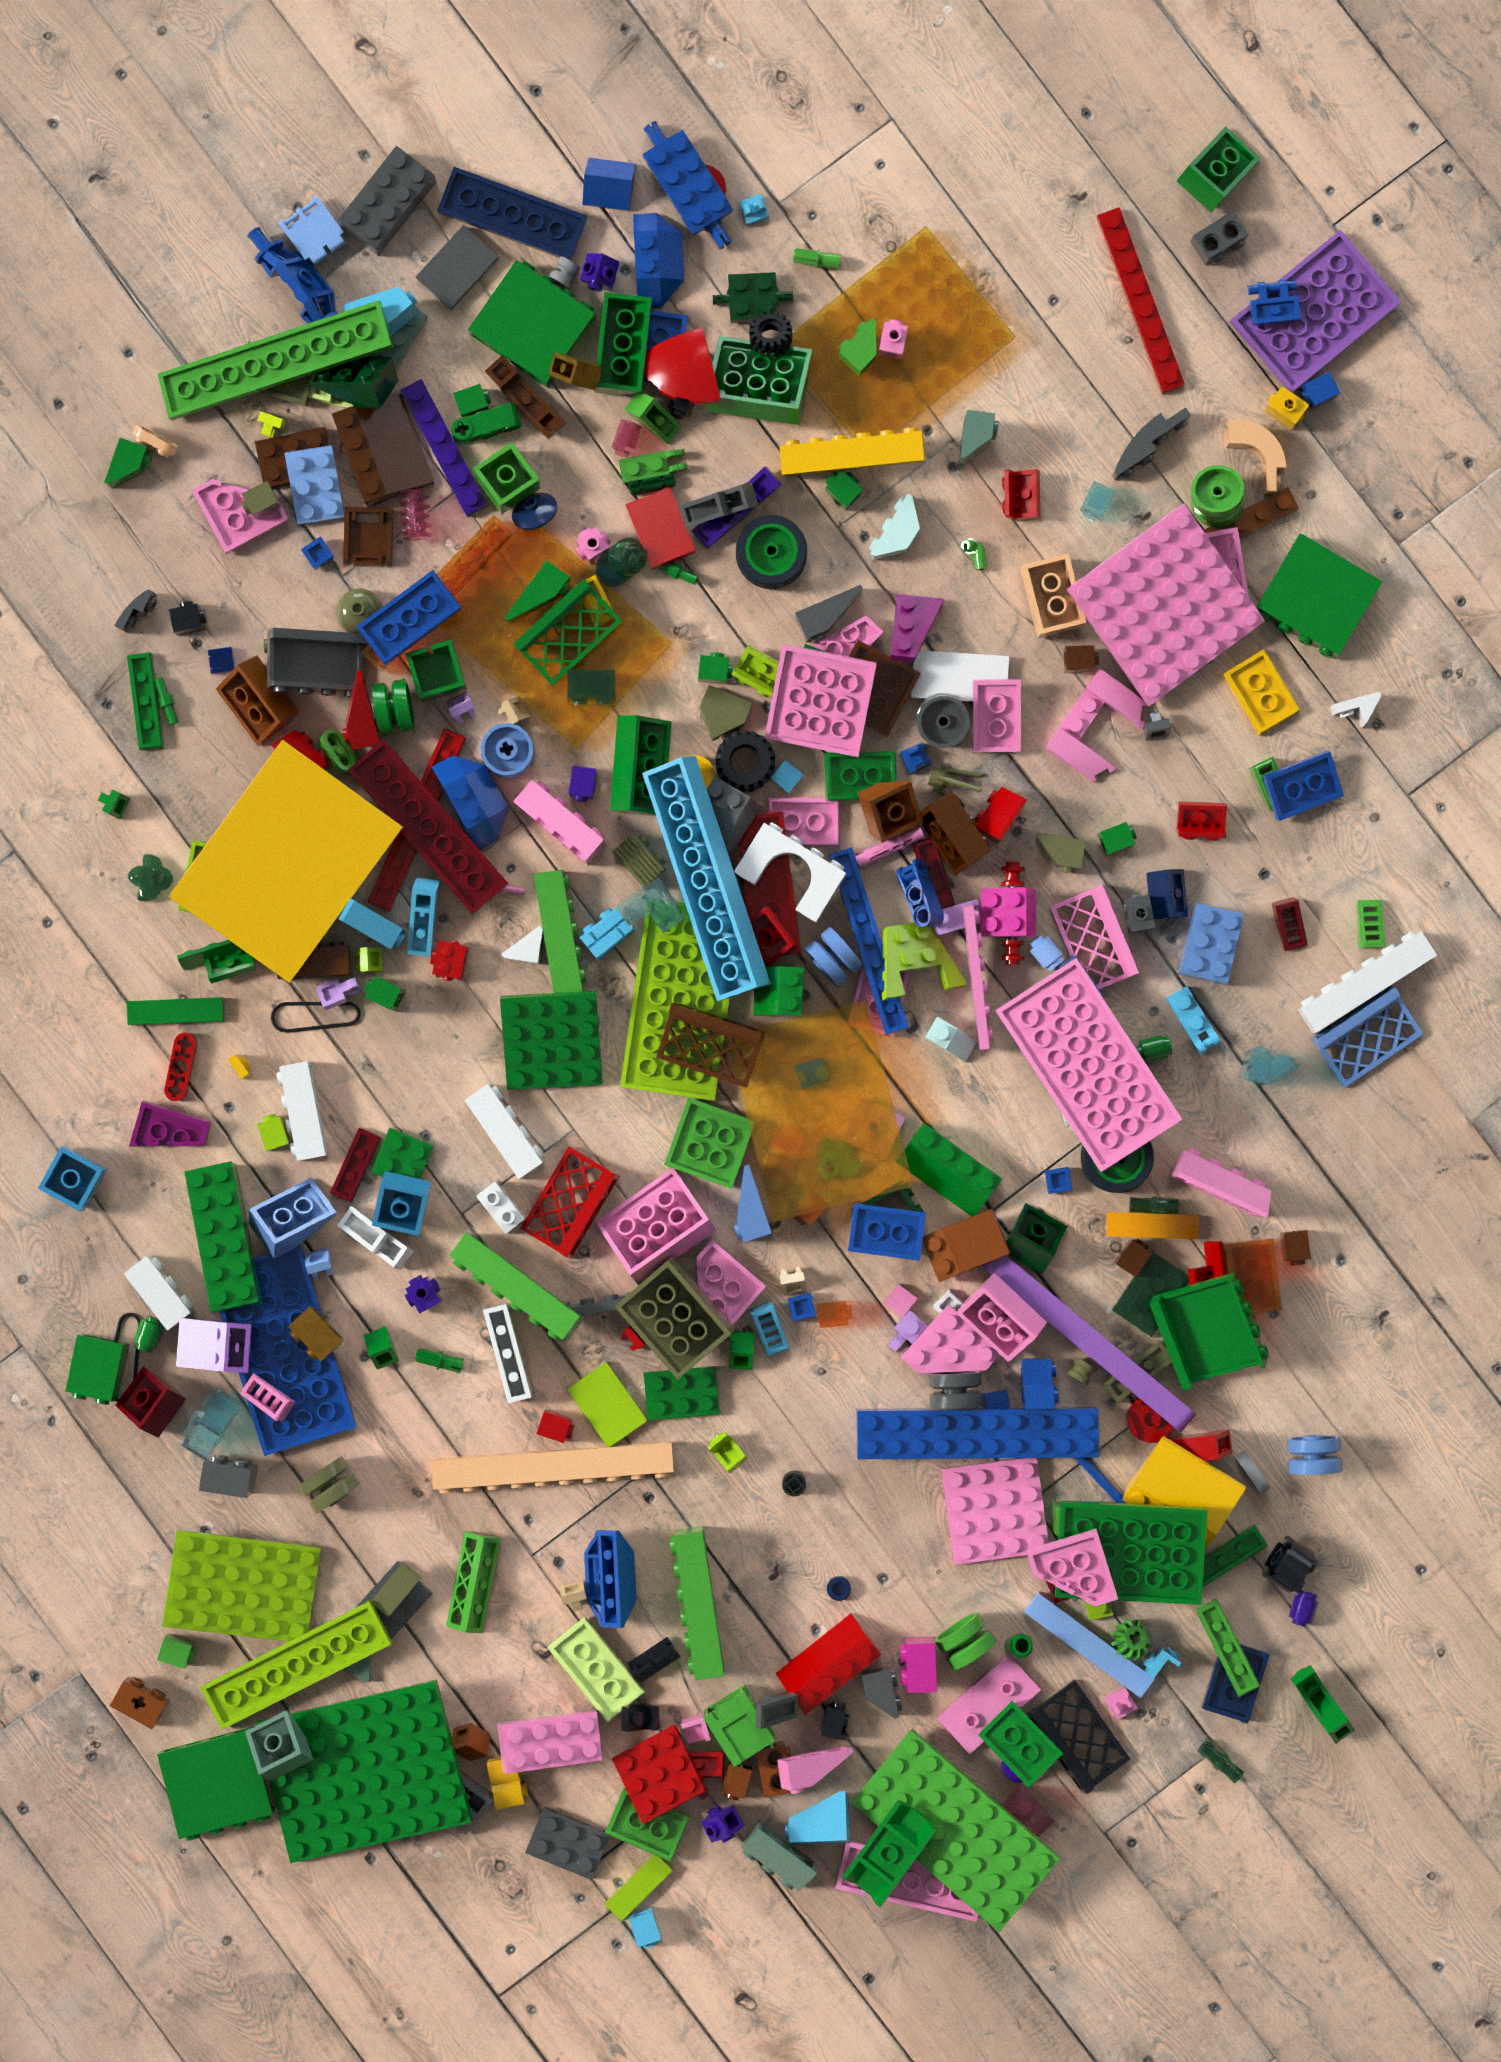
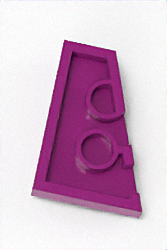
[890,594,944,662]
[129,1100,212,1147]

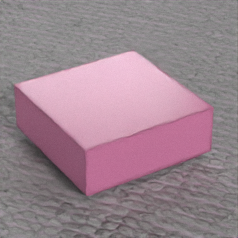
[884,1284,917,1317]

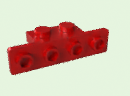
[1188,1241,1227,1285]

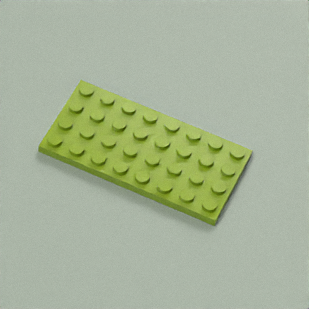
[620,898,730,1101]

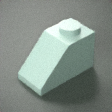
[924,1017,977,1062]

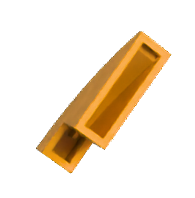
[1105,1212,1199,1239]

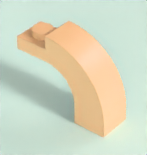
[1226,420,1286,496]

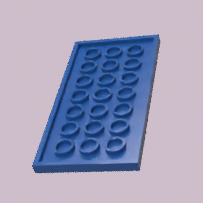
[221,1244,357,1456]

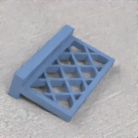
[1311,986,1423,1088]

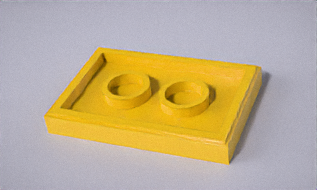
[1222,650,1301,735]

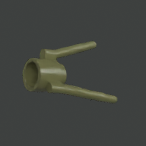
[928,766,982,808]

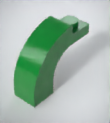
[1291,1665,1355,1744]

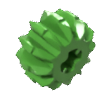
[1111,1619,1153,1660]

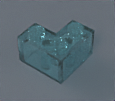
[616,876,685,933]
[181,1388,242,1461]

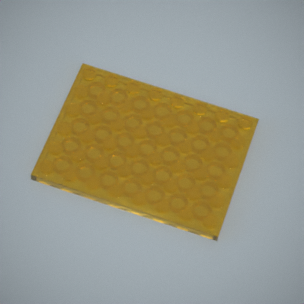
[791,226,1016,438]
[440,527,672,749]
[727,1000,914,1222]

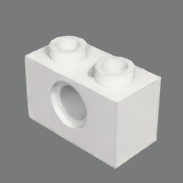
[476,1181,526,1234]

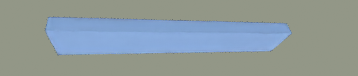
[1024,1592,1155,1698]

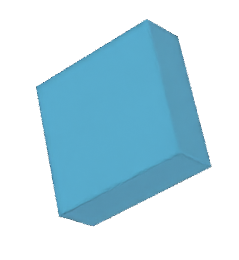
[771,760,804,794]

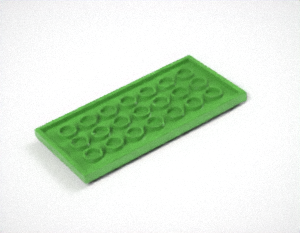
[851,1728,1061,1932]

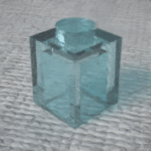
[1079,481,1115,521]

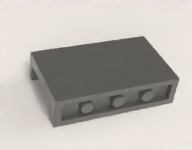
[267,628,367,697]

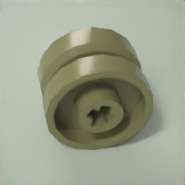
[298,1456,360,1514]

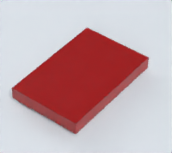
[625,487,696,570]

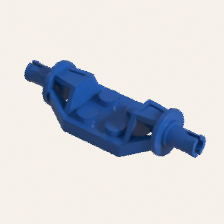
[247,227,338,324]

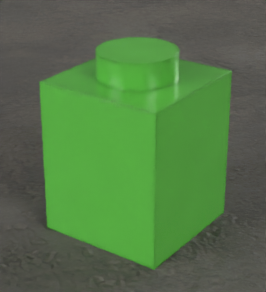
[157,1634,197,1669]

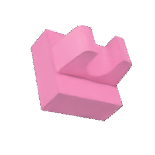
[1104,1686,1138,1721]

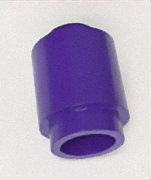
[1289,1590,1318,1627]

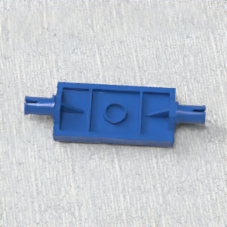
[642,121,733,250]

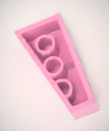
[513,780,606,865]

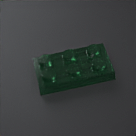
[1111,1251,1189,1337]

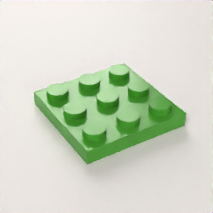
[664,1097,756,1189]

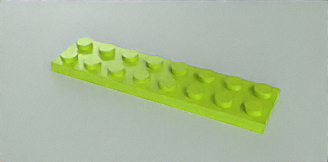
[200,1600,392,1730]

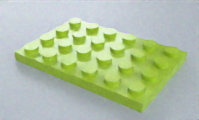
[162,1529,321,1641]

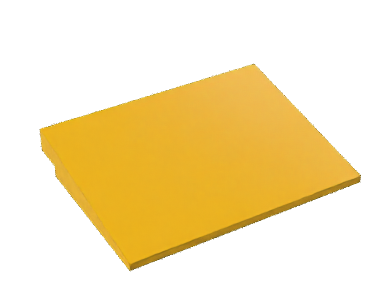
[169,740,403,983]

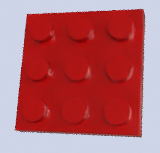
[612,1725,707,1824]

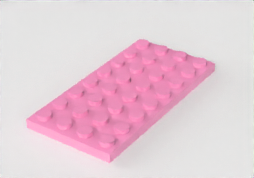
[995,958,1182,1172]

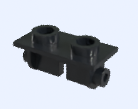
[627,1637,681,1683]

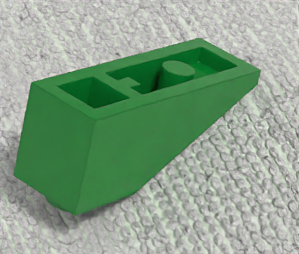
[504,560,571,624]

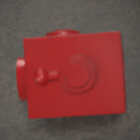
[430,940,468,982]

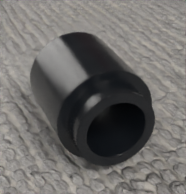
[668,397,695,420]

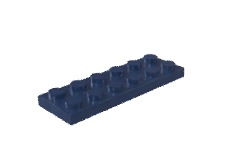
[437,167,588,261]

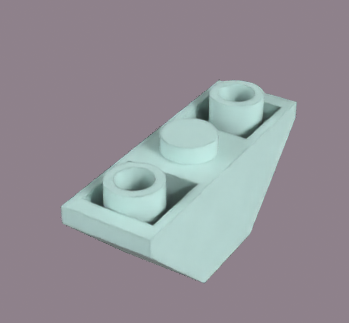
[869,493,920,560]

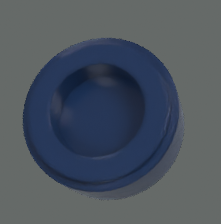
[827,1576,851,1601]

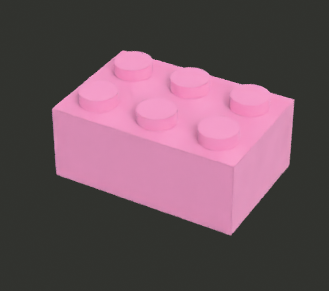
[956,1273,1047,1362]

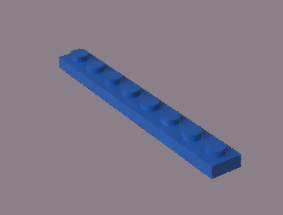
[829,847,909,1036]

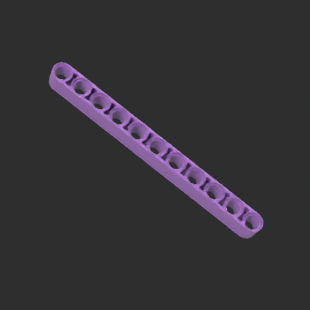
[981,1256,1196,1432]

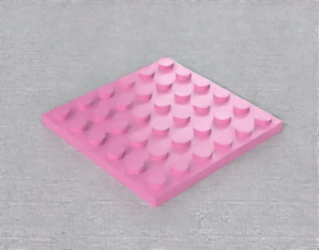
[1066,504,1265,706]

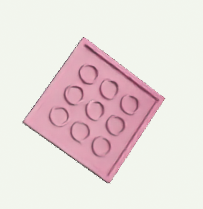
[765,644,877,757]
[941,1458,1049,1565]

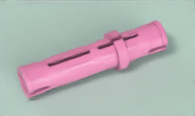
[854,825,925,869]

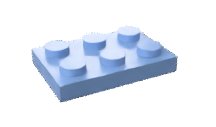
[284,445,345,524]

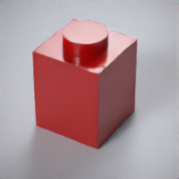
[536,1409,575,1443]

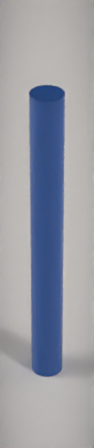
[1075,1458,1128,1504]

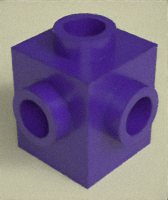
[580,253,620,292]
[405,1275,442,1314]
[700,1805,744,1843]

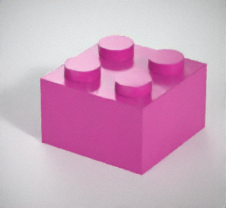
[900,1636,937,1693]

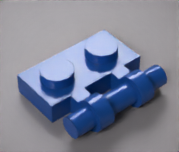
[1248,279,1301,326]

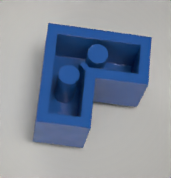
[1021,1357,1059,1410]

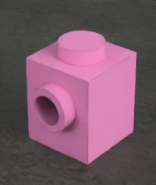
[878,320,908,360]

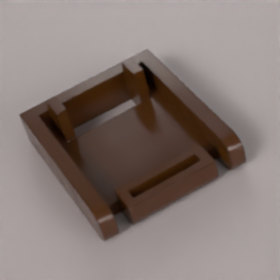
[343,507,394,566]

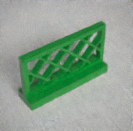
[513,578,623,686]

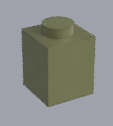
[241,481,281,519]

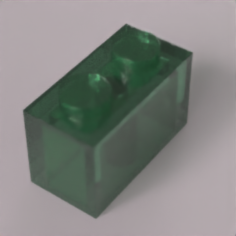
[567,670,616,706]

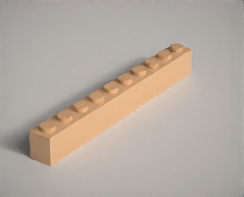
[431,1441,674,1493]

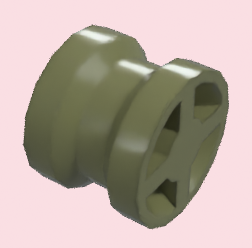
[1067,1357,1097,1385]

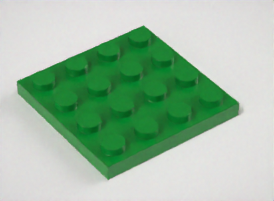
[500,991,603,1090]

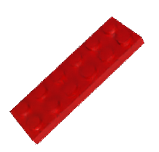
[739,811,802,956]

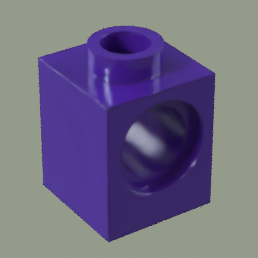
[568,765,598,803]

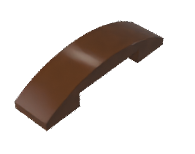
[485,355,566,440]

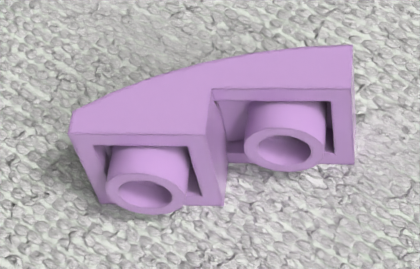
[934,898,981,936]

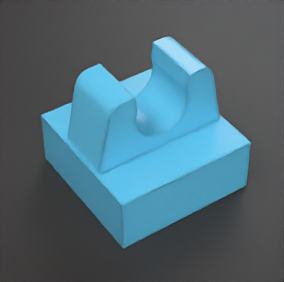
[739,194,769,226]

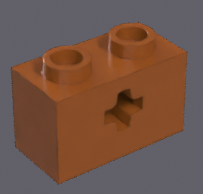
[110,1677,170,1729]

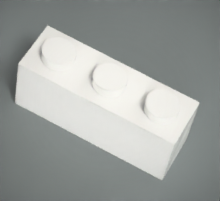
[124,1255,194,1331]

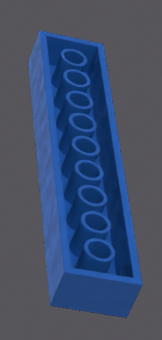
[856,1407,1099,1459]

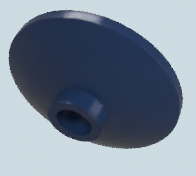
[512,493,557,530]

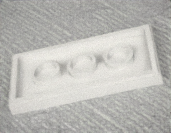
[911,651,1009,703]

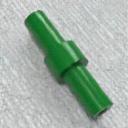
[656,563,698,585]
[154,677,179,725]

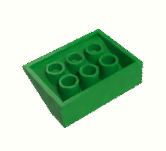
[706,336,813,425]

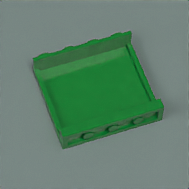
[468,259,596,388]
[1256,533,1383,659]
[1150,1272,1269,1391]
[157,1726,276,1841]

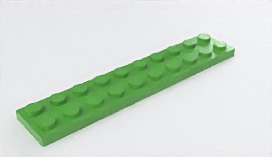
[158,300,393,421]

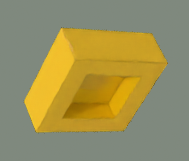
[227,1054,252,1079]

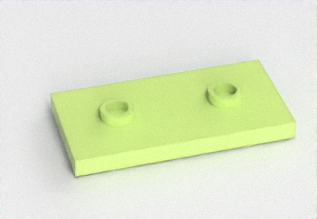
[547,1616,645,1723]

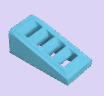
[749,1301,790,1357]

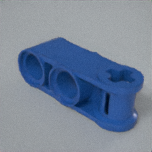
[897,858,944,927]

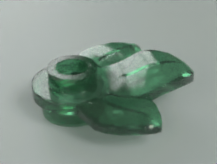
[127,854,173,902]

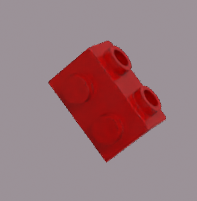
[1002,469,1040,520]
[1176,801,1227,841]

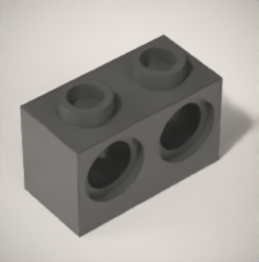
[1190,211,1248,265]

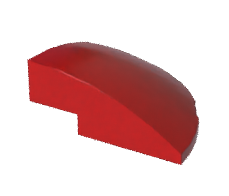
[643,327,721,404]

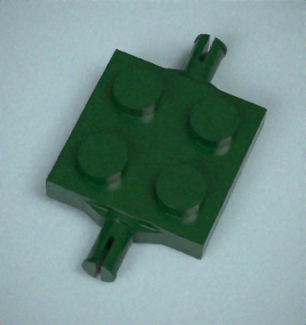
[712,272,794,323]

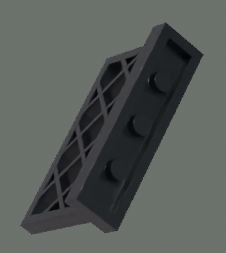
[1026,1680,1130,1794]

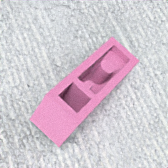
[777,1746,853,1794]

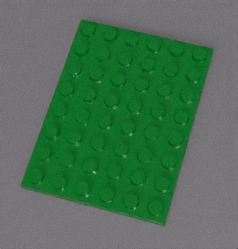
[255,1679,473,1863]

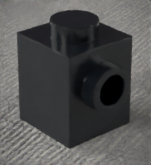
[169,601,207,636]

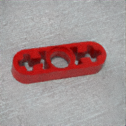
[164,1033,197,1101]

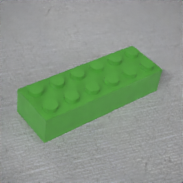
[670,1526,724,1681]

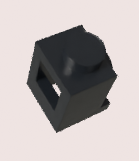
[821,1701,849,1740]

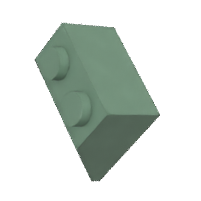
[958,410,999,467]
[245,1710,313,1781]

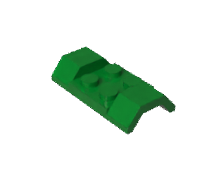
[842,1800,937,1907]

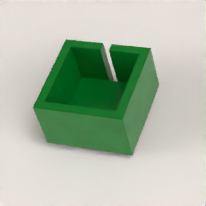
[405,639,467,702]

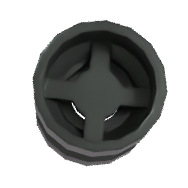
[782,1470,806,1497]

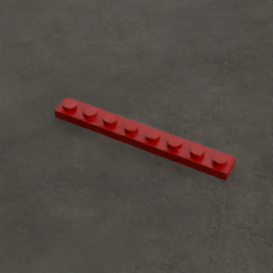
[1096,207,1185,394]

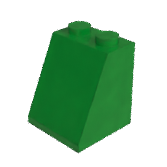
[753,966,804,1018]

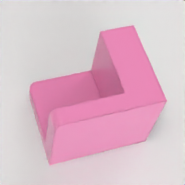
[681,1713,711,1744]

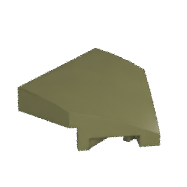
[699,685,753,741]

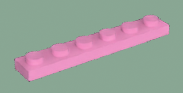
[962,904,993,1050]

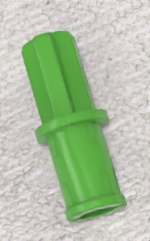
[793,248,841,270]

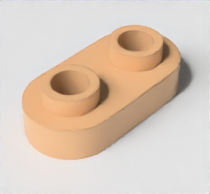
[132,424,179,458]

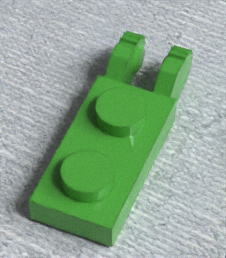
[619,449,688,484]

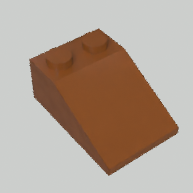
[922,1209,1011,1282]

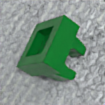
[97,789,131,819]

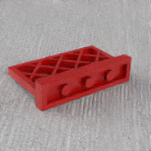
[520,1147,620,1259]

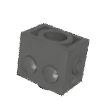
[1123,894,1155,935]

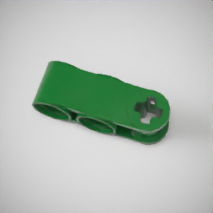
[451,402,522,444]

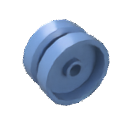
[481,723,535,779]
[804,927,864,988]
[1287,1435,1342,1475]

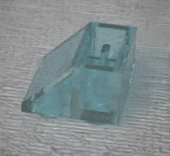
[1237,1047,1299,1085]

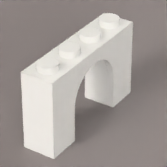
[734,822,847,923]

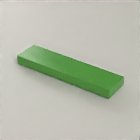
[1195,1599,1260,1697]

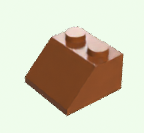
[857,780,924,843]

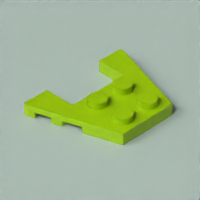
[882,922,967,1001]

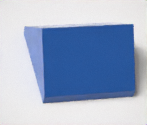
[582,158,636,211]

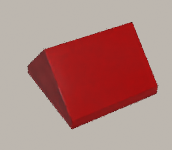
[750,905,797,967]

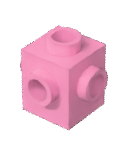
[575,527,611,565]

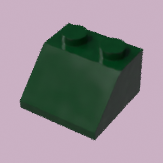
[1005,1203,1067,1274]

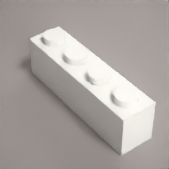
[277,1061,328,1161]
[464,1084,544,1179]
[483,1303,533,1403]

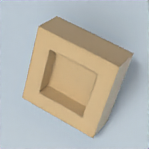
[498,696,531,724]
[780,1266,807,1296]
[560,1580,587,1612]

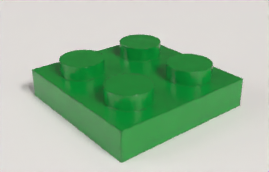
[371,1128,434,1179]

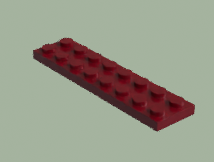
[348,739,509,915]

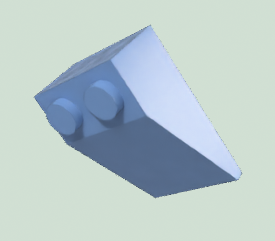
[734,1164,772,1242]
[249,1178,337,1259]

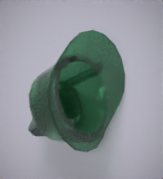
[596,538,648,586]

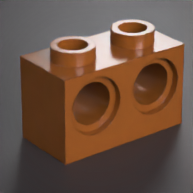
[756,1741,791,1798]

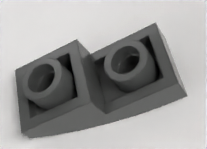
[114,589,157,633]

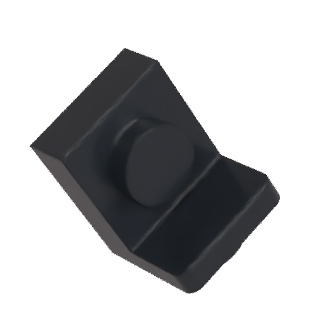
[621,1703,659,1732]

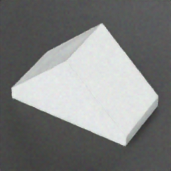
[502,926,544,964]

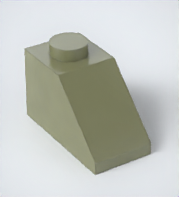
[1036,833,1086,874]

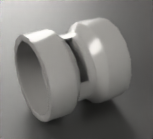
[549,256,580,290]

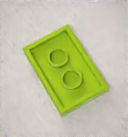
[567,1361,648,1447]

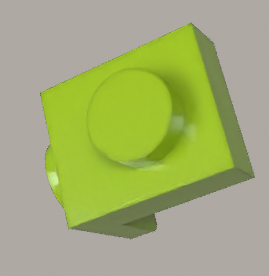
[707,1432,748,1474]

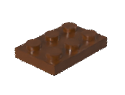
[255,427,329,488]

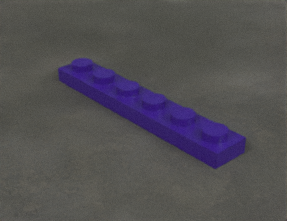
[401,379,488,517]

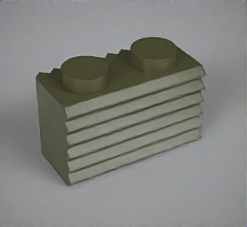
[612,833,666,889]

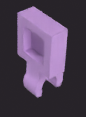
[316,977,362,1011]
[888,1310,928,1352]

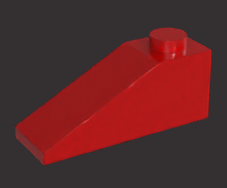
[343,670,380,750]

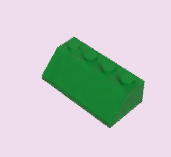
[594,292,652,395]
[610,715,672,816]
[895,1123,1002,1217]

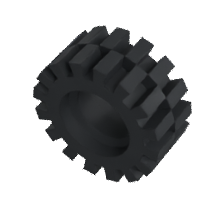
[749,311,793,358]

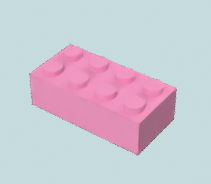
[497,1710,602,1774]

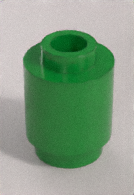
[1136,1035,1173,1064]
[134,1316,164,1353]
[1004,1634,1033,1659]

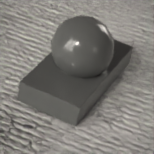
[755,1692,798,1729]

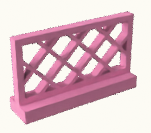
[1050,884,1140,989]

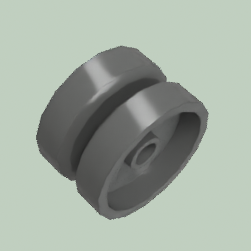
[916,693,970,748]
[929,1371,983,1410]

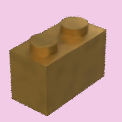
[548,352,602,390]
[289,1305,345,1361]

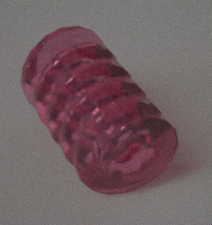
[399,489,433,541]

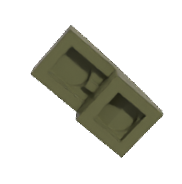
[371,1562,422,1617]

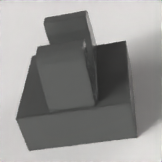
[1144,711,1171,740]

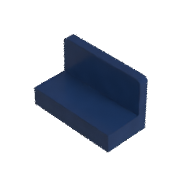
[1147,869,1188,920]

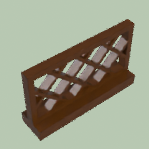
[656,1002,766,1088]

